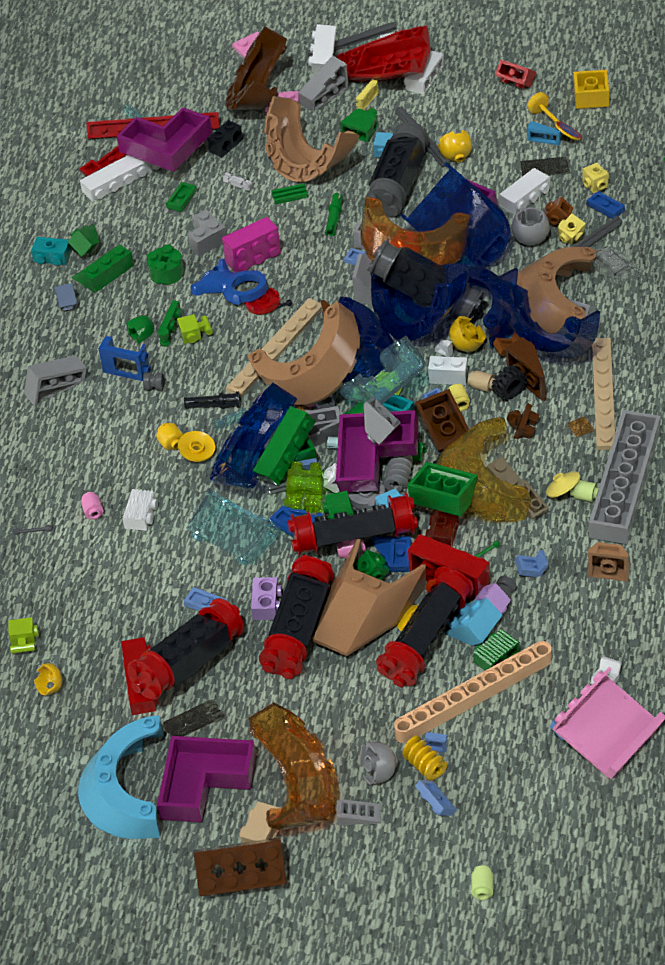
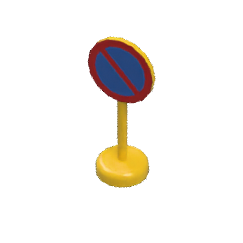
[527,92,582,140]

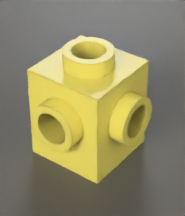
[582,163,609,193]
[558,214,586,245]

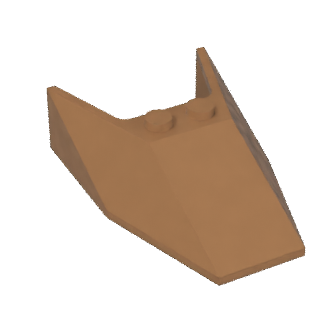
[312,538,426,656]

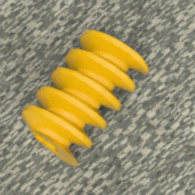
[402,735,448,781]

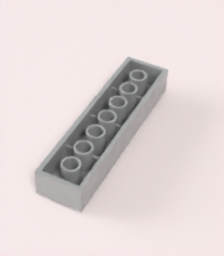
[589,410,661,544]

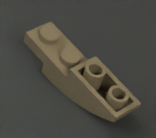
[486,457,549,519]

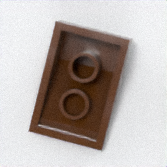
[505,337,546,402]
[414,389,473,452]

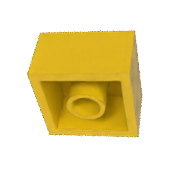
[573,70,609,109]

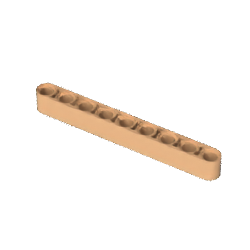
[394,641,552,743]

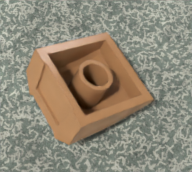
[588,542,630,582]

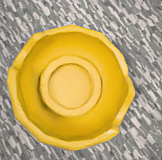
[34,663,62,696]

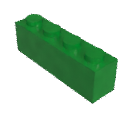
[253,406,316,486]

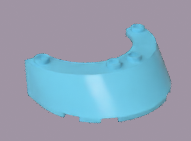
[78,715,164,839]

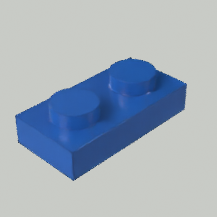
[587,191,625,219]

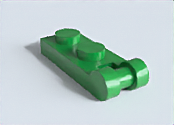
[158,300,183,347]

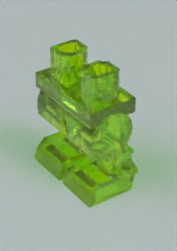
[284,461,324,513]

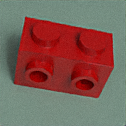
[495,59,536,89]

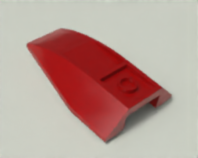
[337,25,431,82]

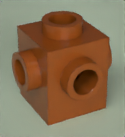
[544,196,574,227]

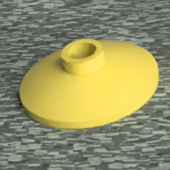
[546,471,580,498]

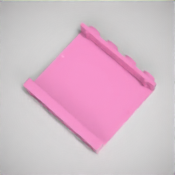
[553,667,665,779]

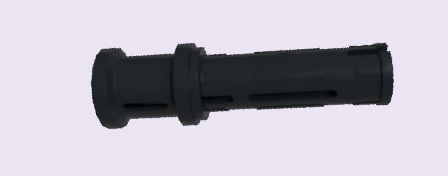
[184,391,241,409]

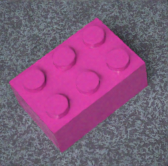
[222,217,281,272]

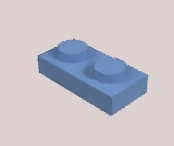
[183,587,228,611]
[415,780,457,816]

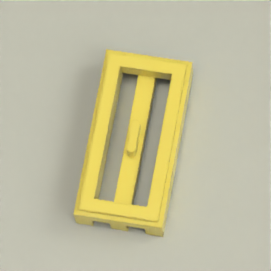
[355,79,379,110]

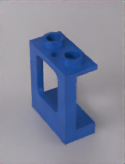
[98,336,151,381]

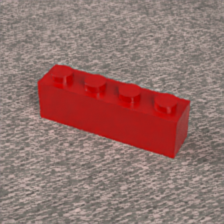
[121,637,159,715]

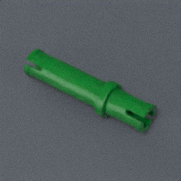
[324,193,343,236]

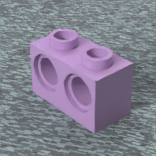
[251,577,282,620]

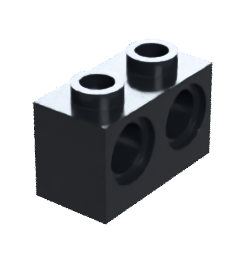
[207,120,243,158]

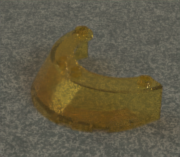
[437,417,531,522]

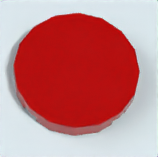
[245,288,281,314]

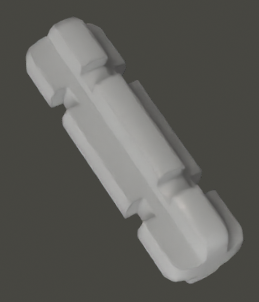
[222,172,254,191]

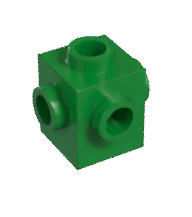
[355,550,390,580]

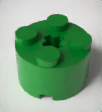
[147,244,184,285]

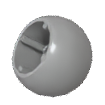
[511,207,550,246]

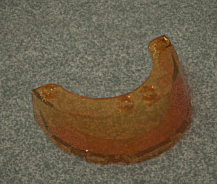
[360,197,471,269]
[248,702,340,830]

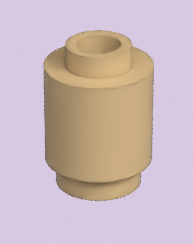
[468,370,496,392]

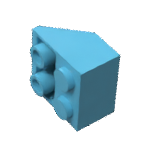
[443,598,502,646]

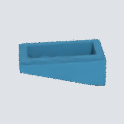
[527,121,561,145]

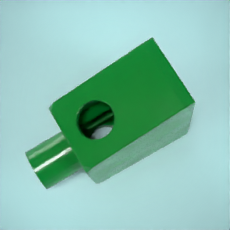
[340,108,378,143]

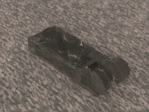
[520,157,570,177]
[163,700,224,737]

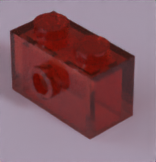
[425,510,460,547]

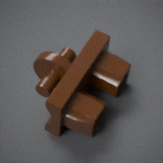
[507,403,540,439]

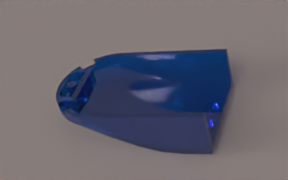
[400,162,511,269]

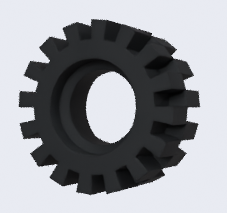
[491,365,527,401]

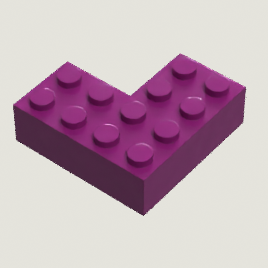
[117,107,212,172]
[336,410,419,492]
[157,736,256,822]

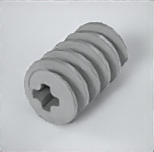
[383,455,413,492]

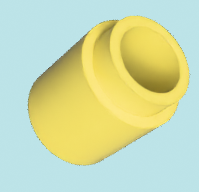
[448,384,470,411]

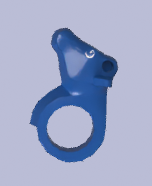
[191,259,268,305]

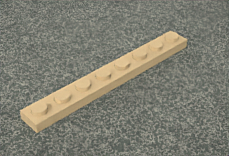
[226,298,322,398]
[592,338,615,450]

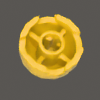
[437,130,472,162]
[449,316,486,352]

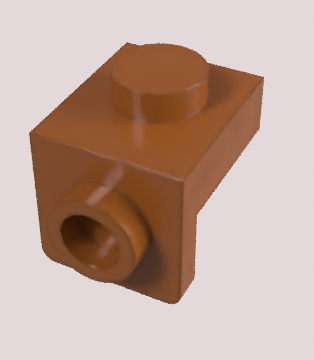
[493,331,522,356]

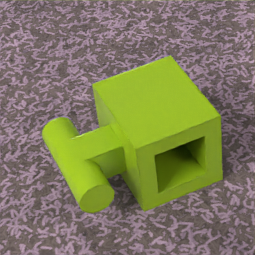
[177,314,213,344]
[8,617,39,654]

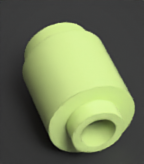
[570,480,599,502]
[471,866,494,900]

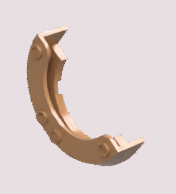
[264,96,359,182]
[513,247,597,341]
[247,301,360,406]

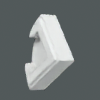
[435,340,453,357]

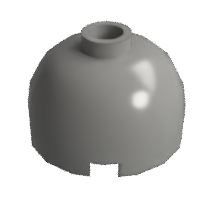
[359,742,398,785]

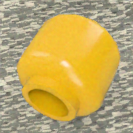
[156,423,183,451]

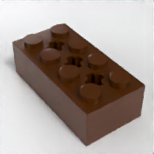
[193,837,287,896]

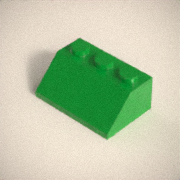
[72,244,134,293]
[407,462,478,516]

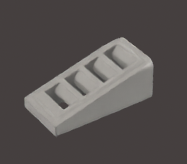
[337,800,381,825]

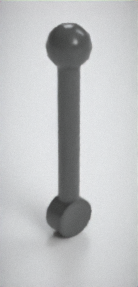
[13,525,53,535]

